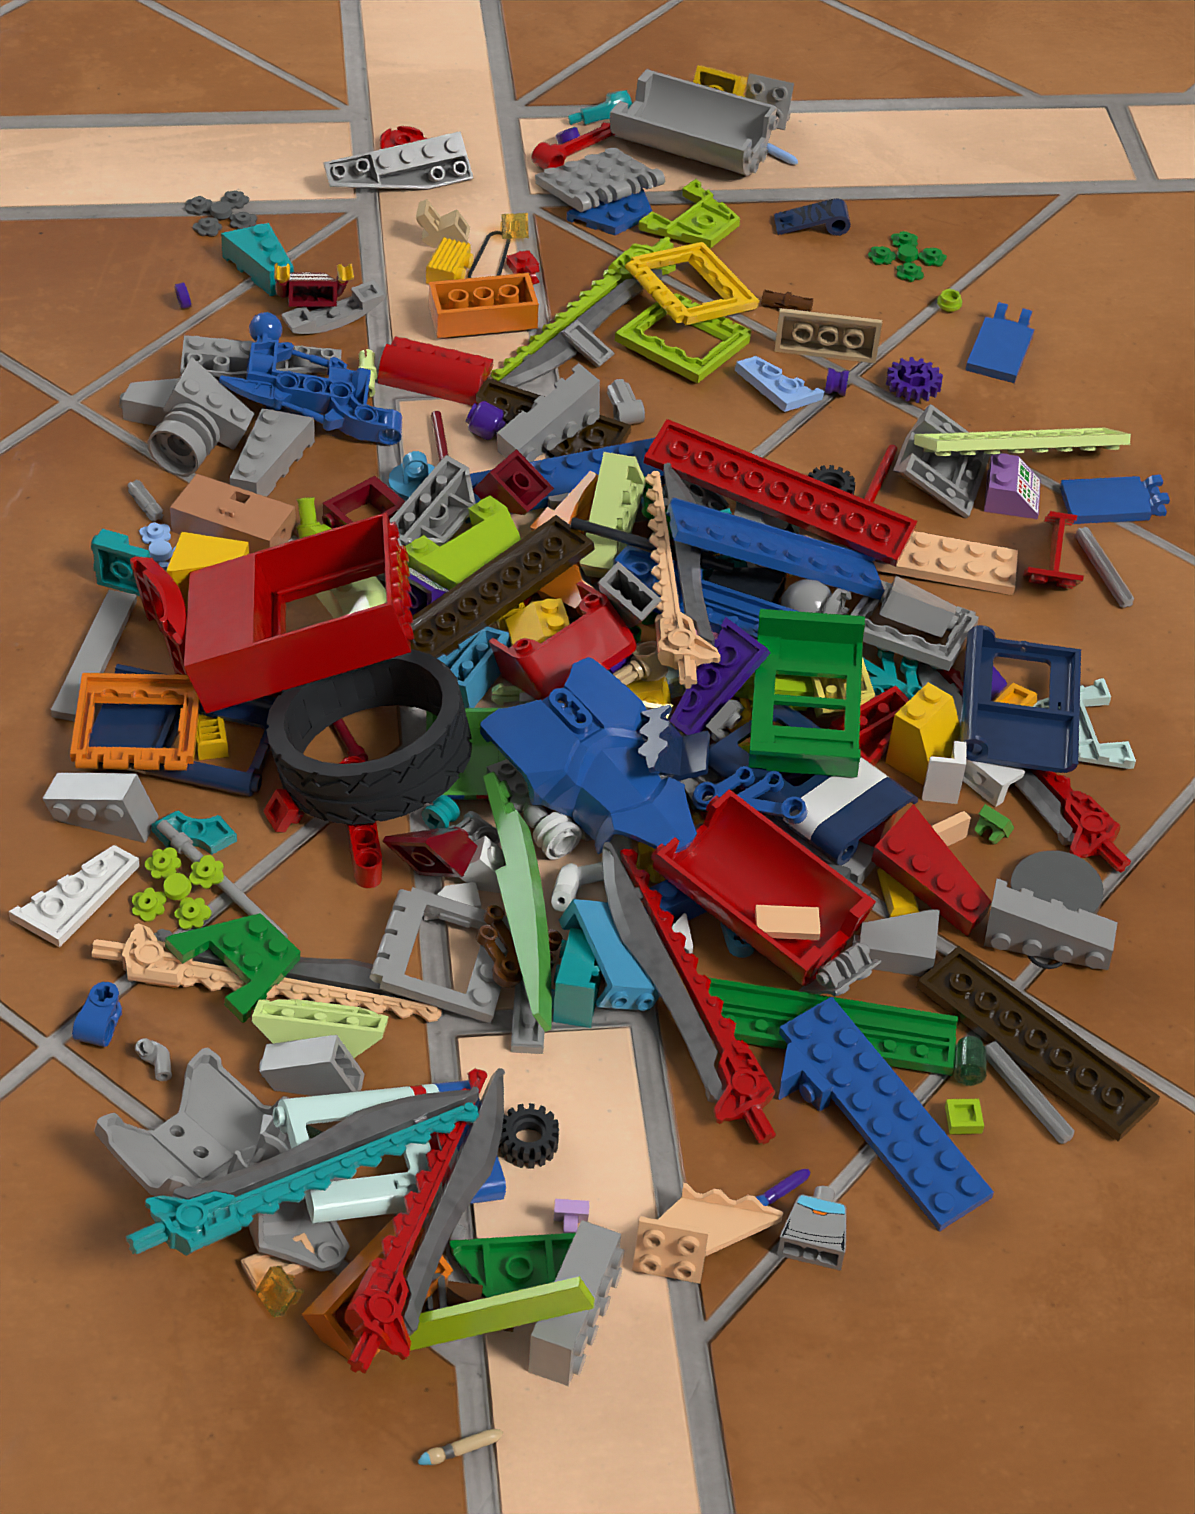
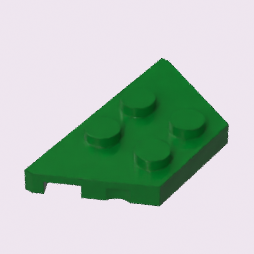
[450,1233,576,1298]

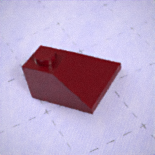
[473,449,554,515]
[382,827,478,878]

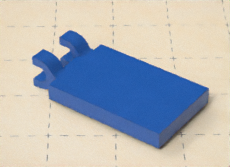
[965,302,1034,383]
[1060,475,1170,524]

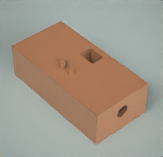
[170,474,296,554]

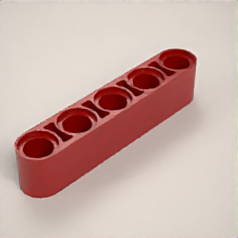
[339,756,382,888]

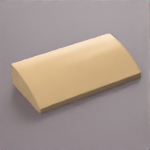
[774,308,882,363]

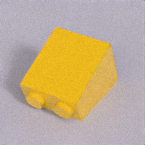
[166,532,249,611]
[885,682,960,785]

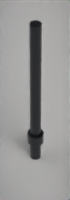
[569,517,734,574]

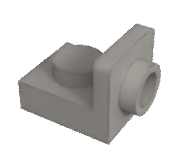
[706,700,745,743]

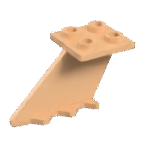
[632,1183,783,1284]

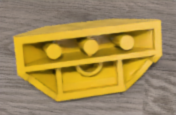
[505,598,570,646]

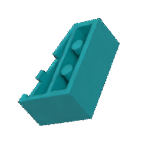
[221,223,294,296]
[551,928,602,1028]

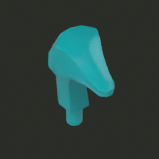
[568,90,632,125]

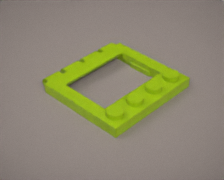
[614,293,752,383]

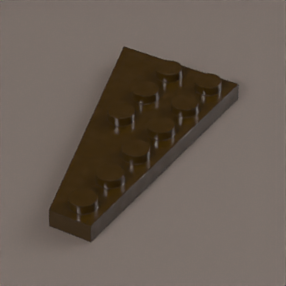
[476,378,631,457]

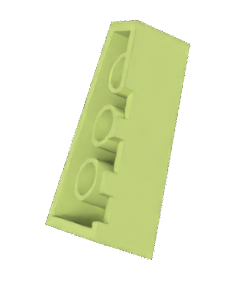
[579,452,646,578]

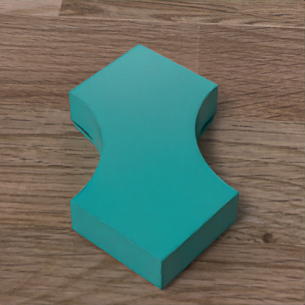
[151,810,237,855]

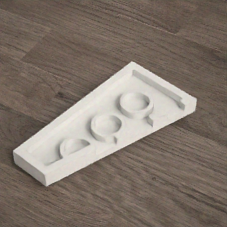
[9,845,140,947]

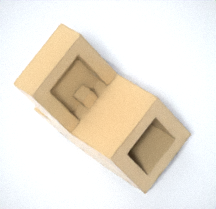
[416,199,470,248]

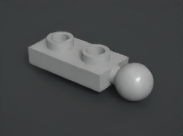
[487,759,548,828]

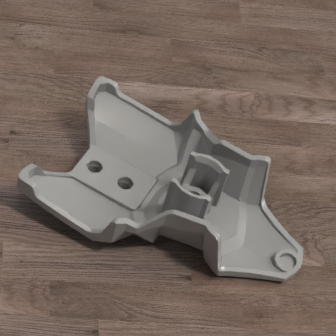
[94,1048,350,1271]

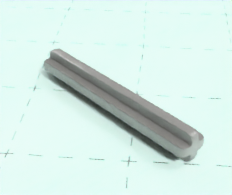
[1075,527,1134,608]
[982,1042,1075,1144]

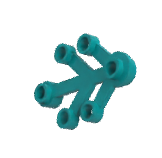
[862,649,923,700]

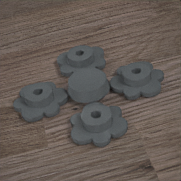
[185,191,257,236]

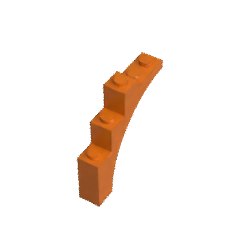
[530,471,598,620]

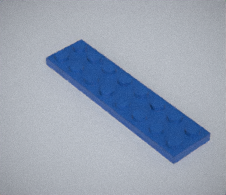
[779,997,994,1232]

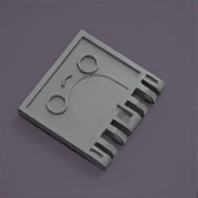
[535,148,665,212]

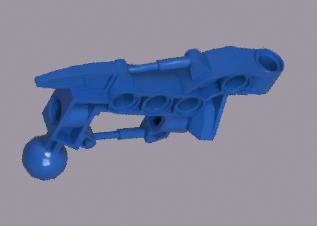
[219,312,403,445]

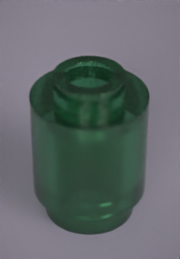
[954,1036,987,1086]

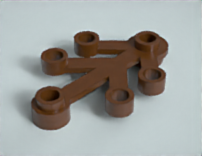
[476,905,563,988]

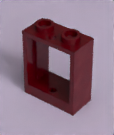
[322,475,406,529]

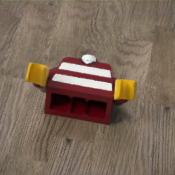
[274,263,354,307]

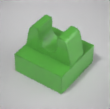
[975,804,1014,845]

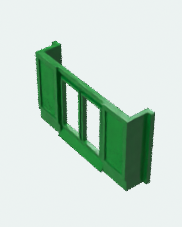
[749,609,865,777]

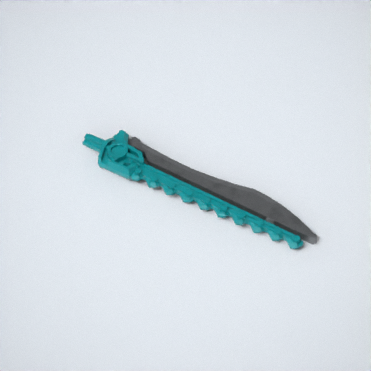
[126,1086,479,1256]

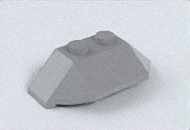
[390,455,475,546]

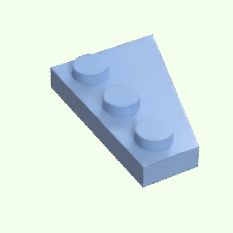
[735,356,825,412]

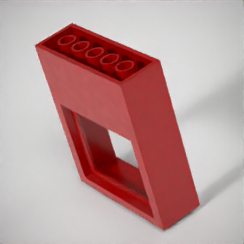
[184,512,414,714]

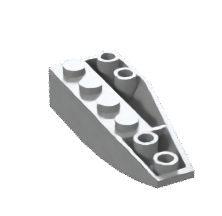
[323,131,473,190]

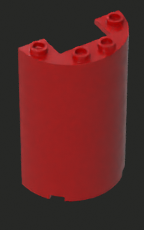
[651,789,876,986]

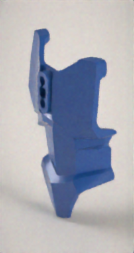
[480,657,697,854]

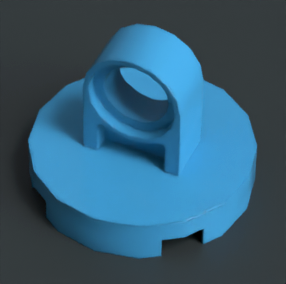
[388,451,435,501]

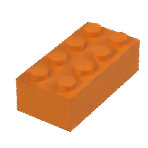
[429,273,539,338]

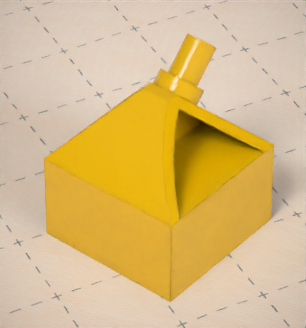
[693,65,748,97]

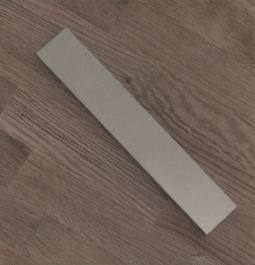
[51,590,137,721]

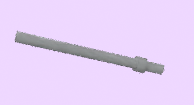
[157,820,288,939]

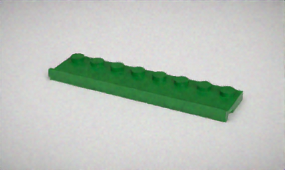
[698,977,958,1076]

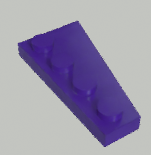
[670,617,770,736]

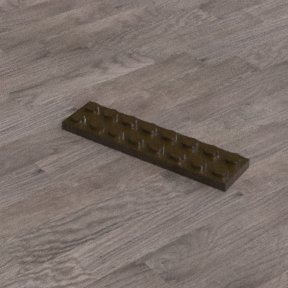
[410,515,595,658]
[916,946,1160,1142]

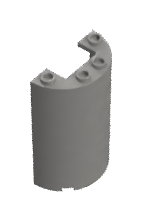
[610,69,779,176]

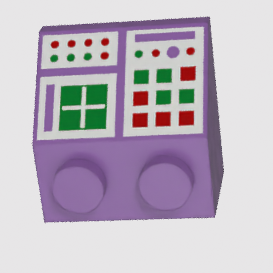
[984,454,1041,519]

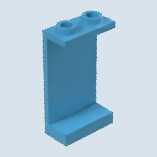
[559,899,660,1011]

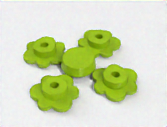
[132,847,224,930]

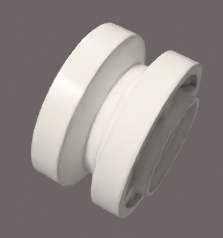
[532,812,582,860]

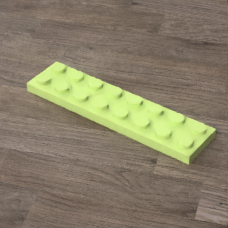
[914,428,1131,456]

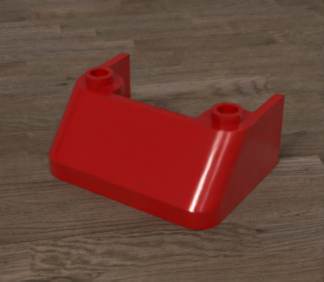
[489,581,637,700]

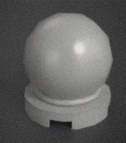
[780,579,851,615]

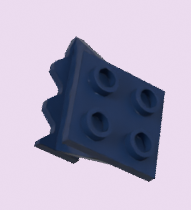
[638,704,710,781]

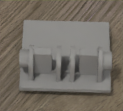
[745,73,794,130]
[798,943,881,996]

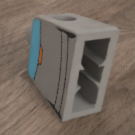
[777,1186,846,1271]

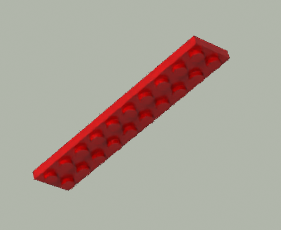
[643,419,918,567]

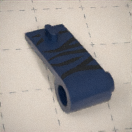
[774,198,850,236]

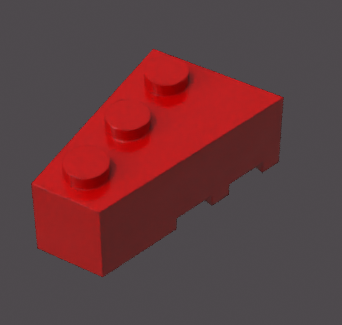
[829,685,909,766]

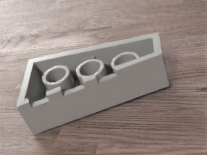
[230,408,315,497]
[984,878,1118,970]

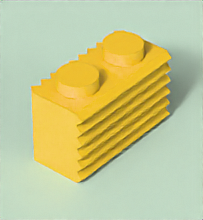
[426,237,474,284]

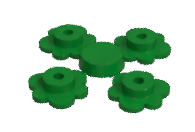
[868,231,947,282]

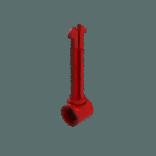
[531,122,615,170]

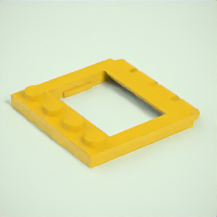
[625,242,759,325]

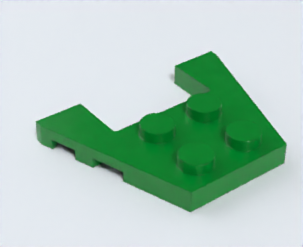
[165,913,301,1023]

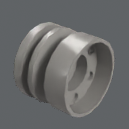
[147,403,220,476]

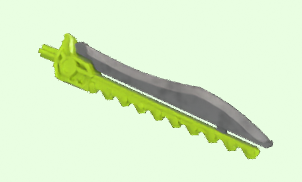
[490,237,676,387]

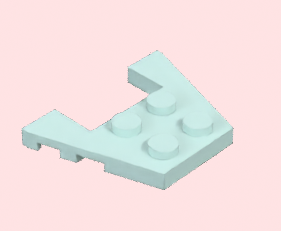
[1033,678,1136,769]

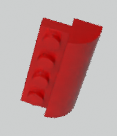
[378,336,494,406]

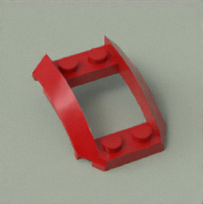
[130,557,188,675]

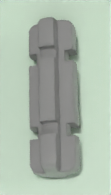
[128,480,163,522]

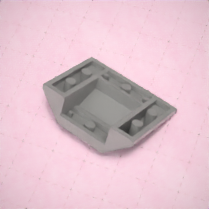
[893,404,990,519]

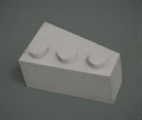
[163,357,254,450]
[43,773,159,843]

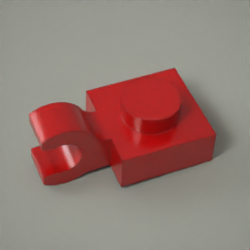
[506,250,540,284]

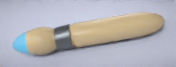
[418,1429,503,1465]

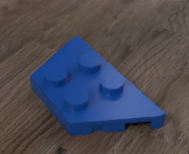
[566,186,652,235]

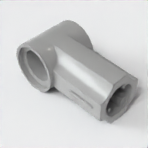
[607,379,645,425]

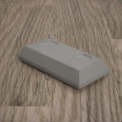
[561,320,615,367]

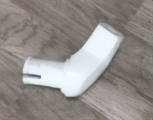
[551,862,604,912]

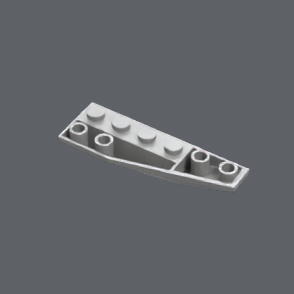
[180,335,341,380]

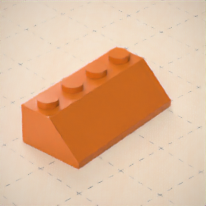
[301,1219,454,1359]

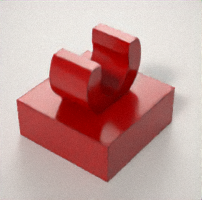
[263,789,305,832]

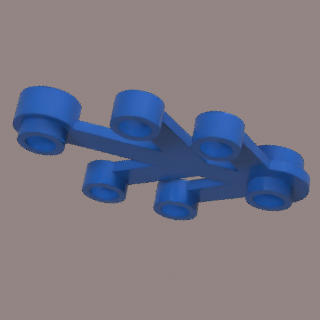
[692,766,808,824]

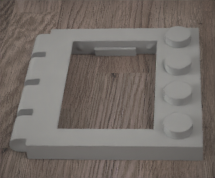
[850,580,979,671]
[370,887,511,1024]

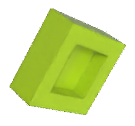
[945,1099,984,1134]

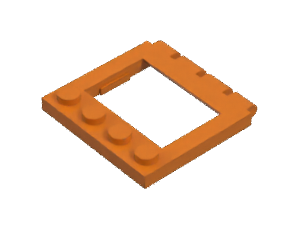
[70,673,200,771]

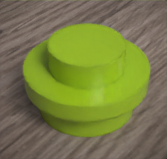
[937,289,962,312]

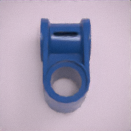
[72,982,122,1047]

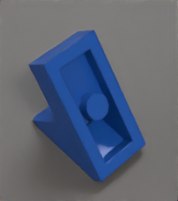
[778,1042,833,1112]

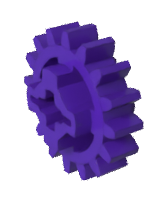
[886,357,943,403]

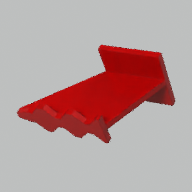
[1023,511,1084,589]

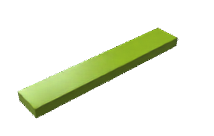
[409,1276,595,1351]

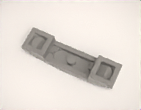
[282,280,385,334]

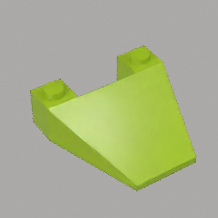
[405,496,521,590]

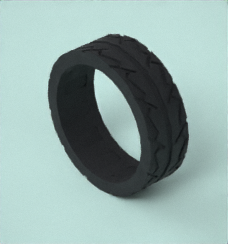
[266,649,473,825]

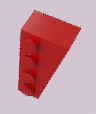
[871,804,992,937]

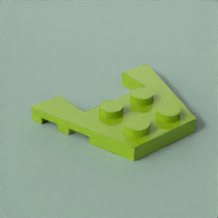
[638,179,740,248]

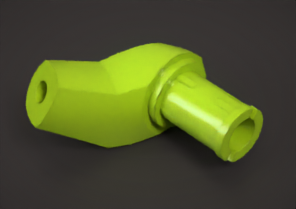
[296,497,331,538]

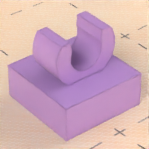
[554,1199,589,1233]

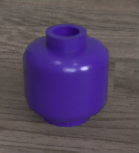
[465,401,507,440]

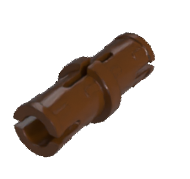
[761,289,814,312]

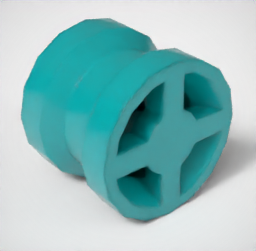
[421,795,460,829]

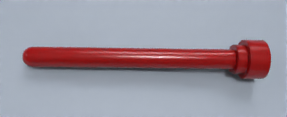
[864,444,898,503]

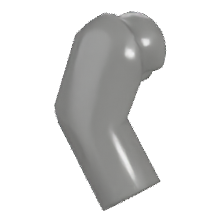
[135,1038,172,1081]

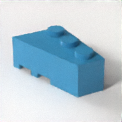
[437,627,511,708]

